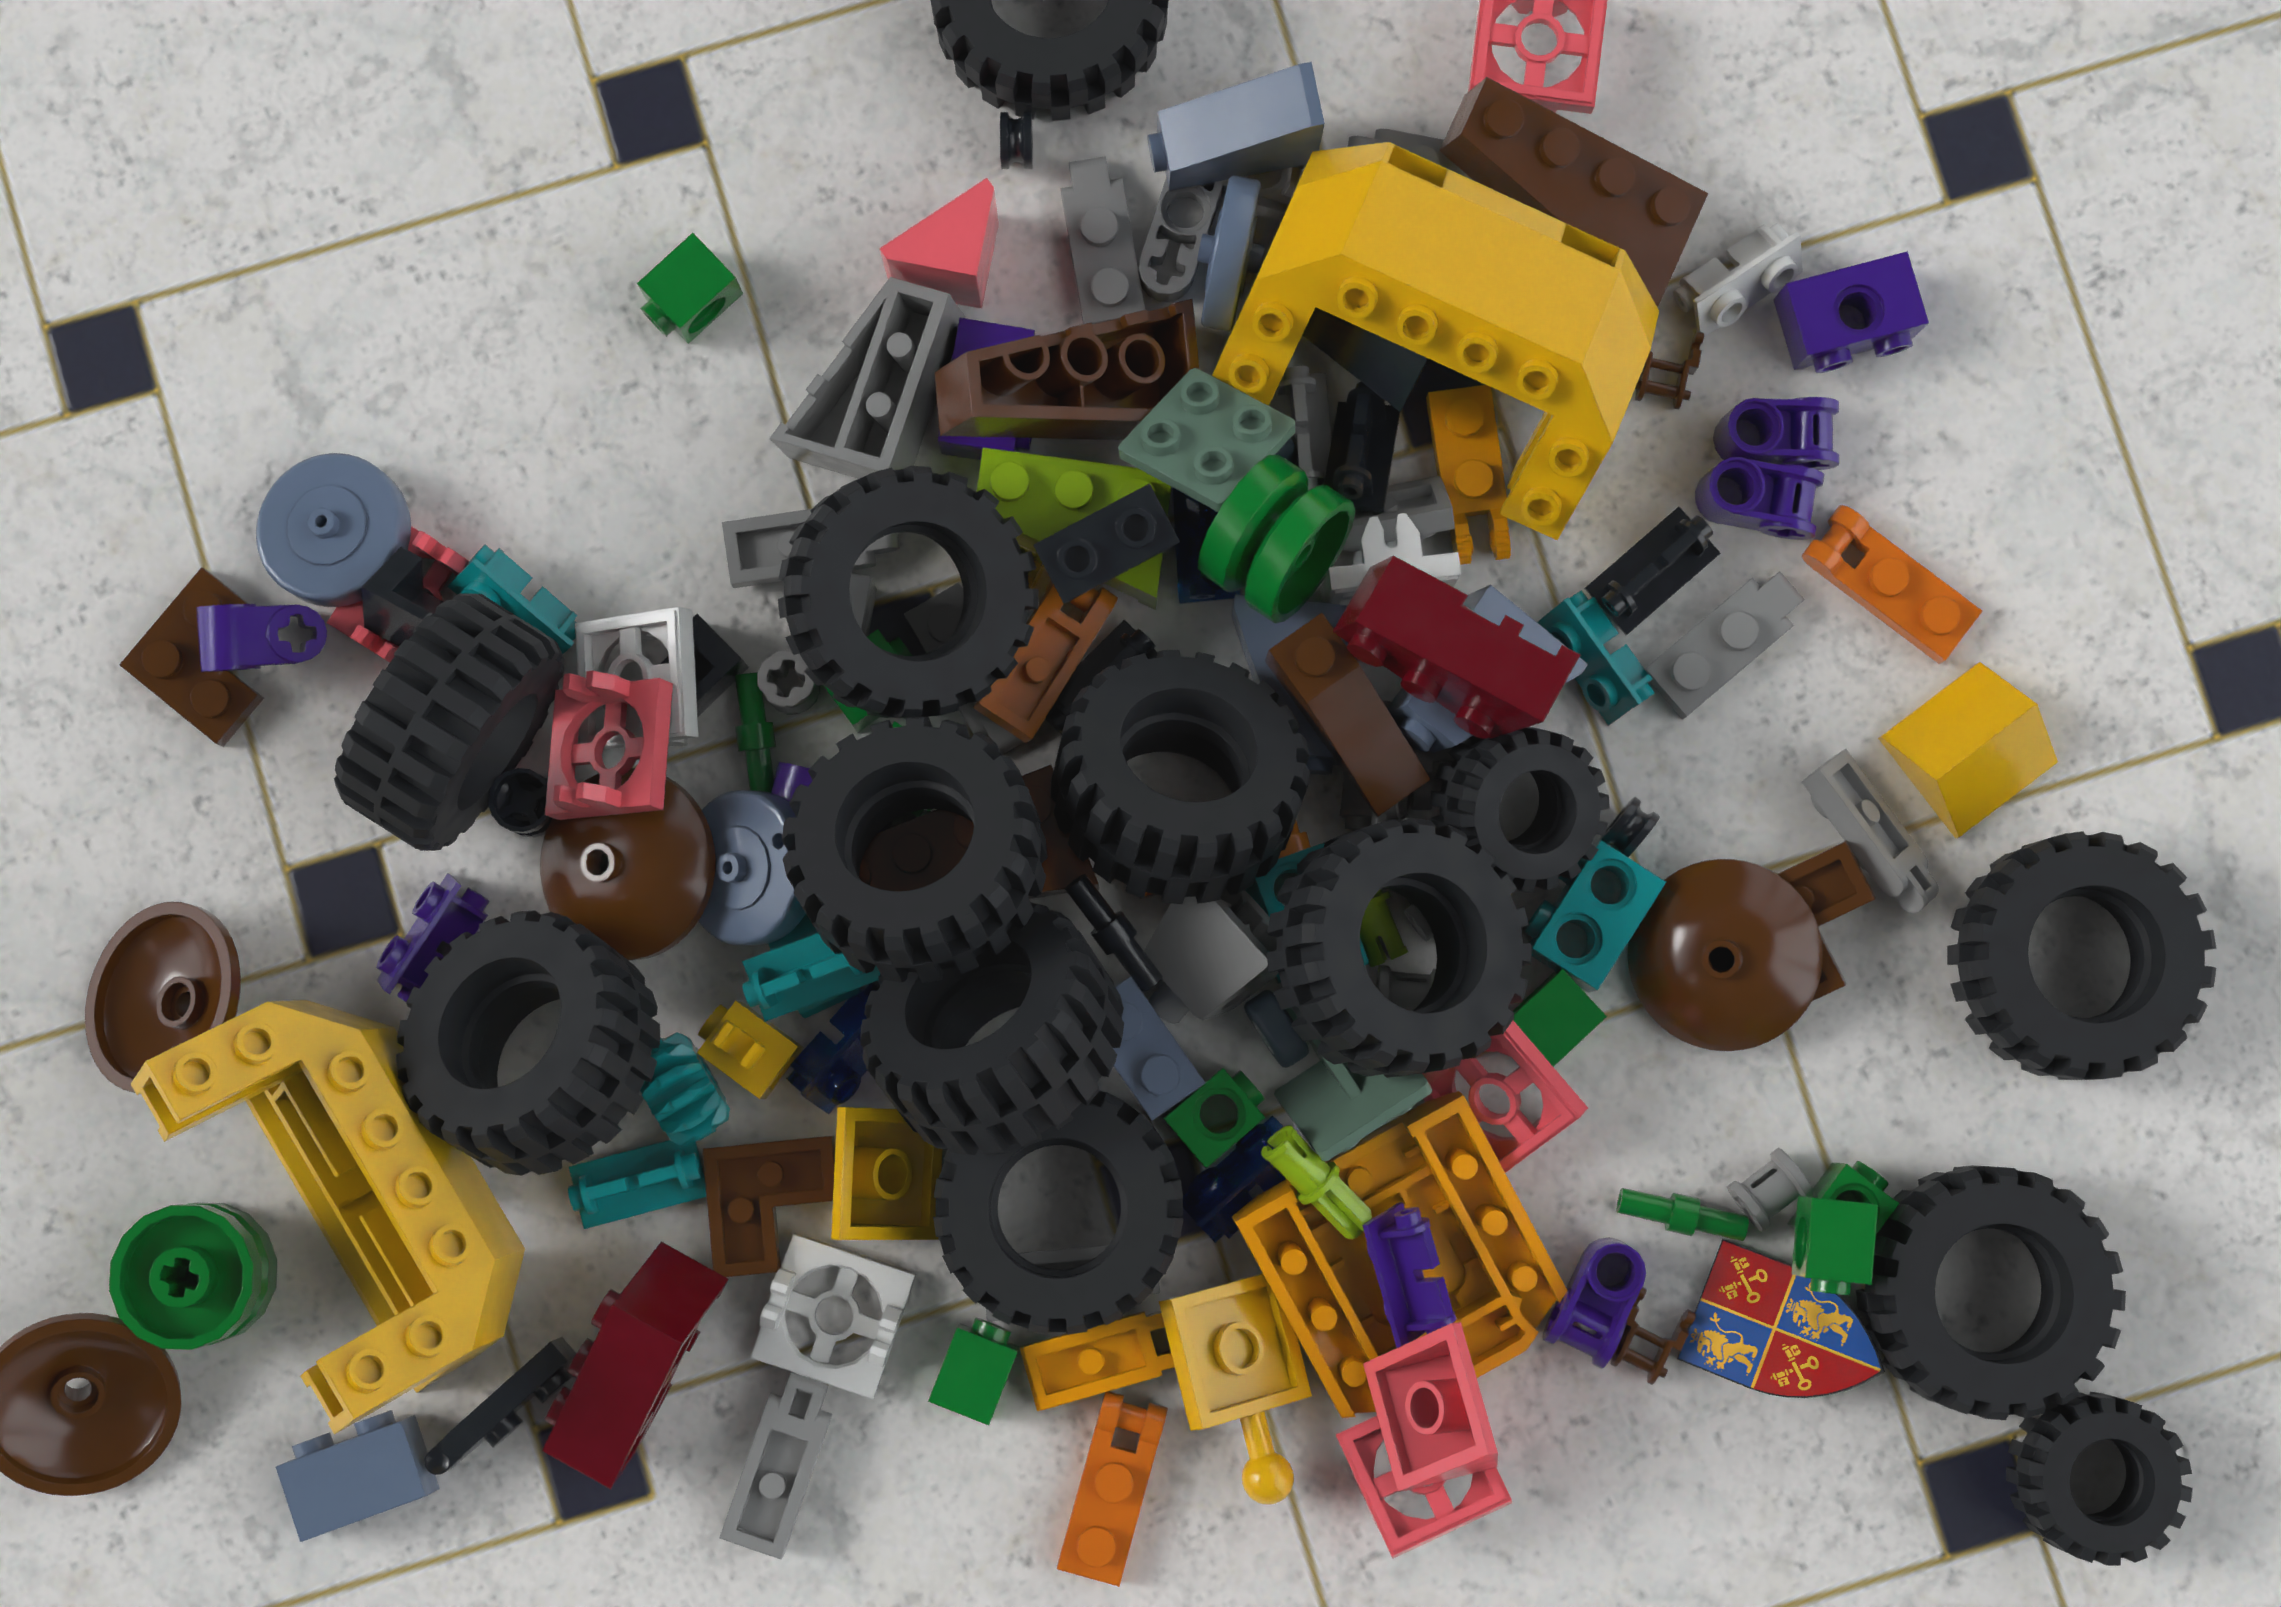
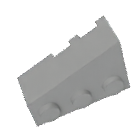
[769,277,965,479]

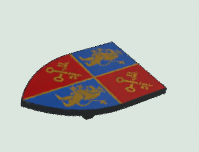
[1677,1239,1885,1398]

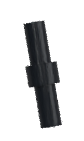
[1065,874,1163,992]

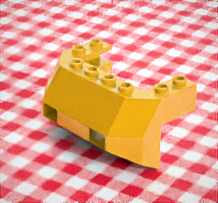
[1212,142,1659,540]
[131,1000,525,1435]

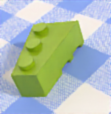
[977,448,1172,610]

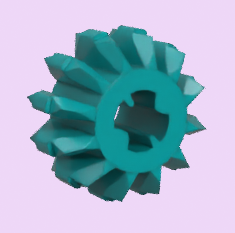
[640,1032,730,1146]

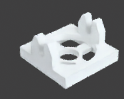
[1321,513,1461,605]
[575,607,698,750]
[750,1233,916,1399]

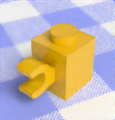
[697,1000,804,1099]

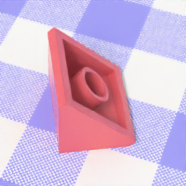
[879,178,999,309]
[1363,1322,1498,1492]

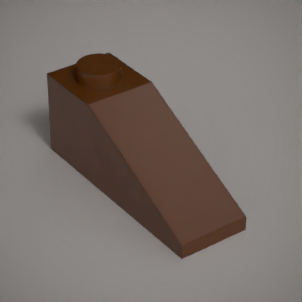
[1265,613,1430,817]

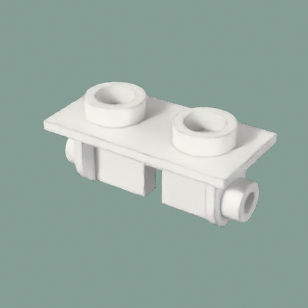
[1673,223,1803,337]

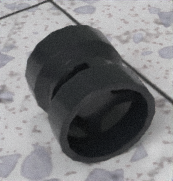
[488,768,552,838]

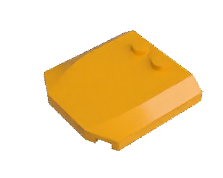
[1232,1091,1567,1418]

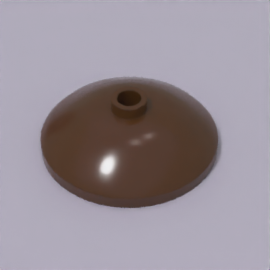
[540,768,716,961]
[1628,859,1823,1051]
[85,901,241,1093]
[0,1313,181,1496]

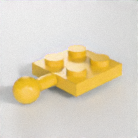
[1159,1273,1312,1505]

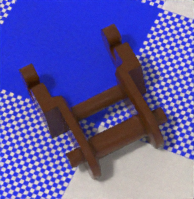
[1635,331,1705,410]
[1610,1287,1696,1385]

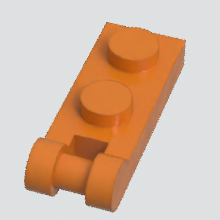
[1801,505,1982,664]
[973,581,1118,743]
[1057,1391,1168,1587]

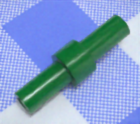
[735,672,776,793]
[1616,1188,1749,1241]

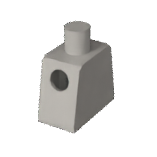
[1144,889,1279,1024]

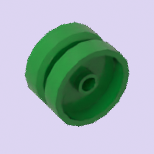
[1198,455,1356,623]
[109,1203,278,1350]

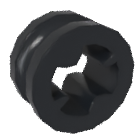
[1000,112,1033,169]
[1599,797,1660,857]

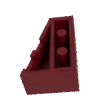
[1333,555,1581,739]
[542,1241,729,1489]

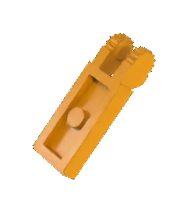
[1426,385,1511,565]
[1020,1311,1175,1411]

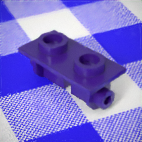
[376,873,490,1002]
[1362,1202,1457,1348]

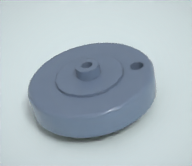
[1197,175,1265,332]
[256,453,411,607]
[698,790,805,945]

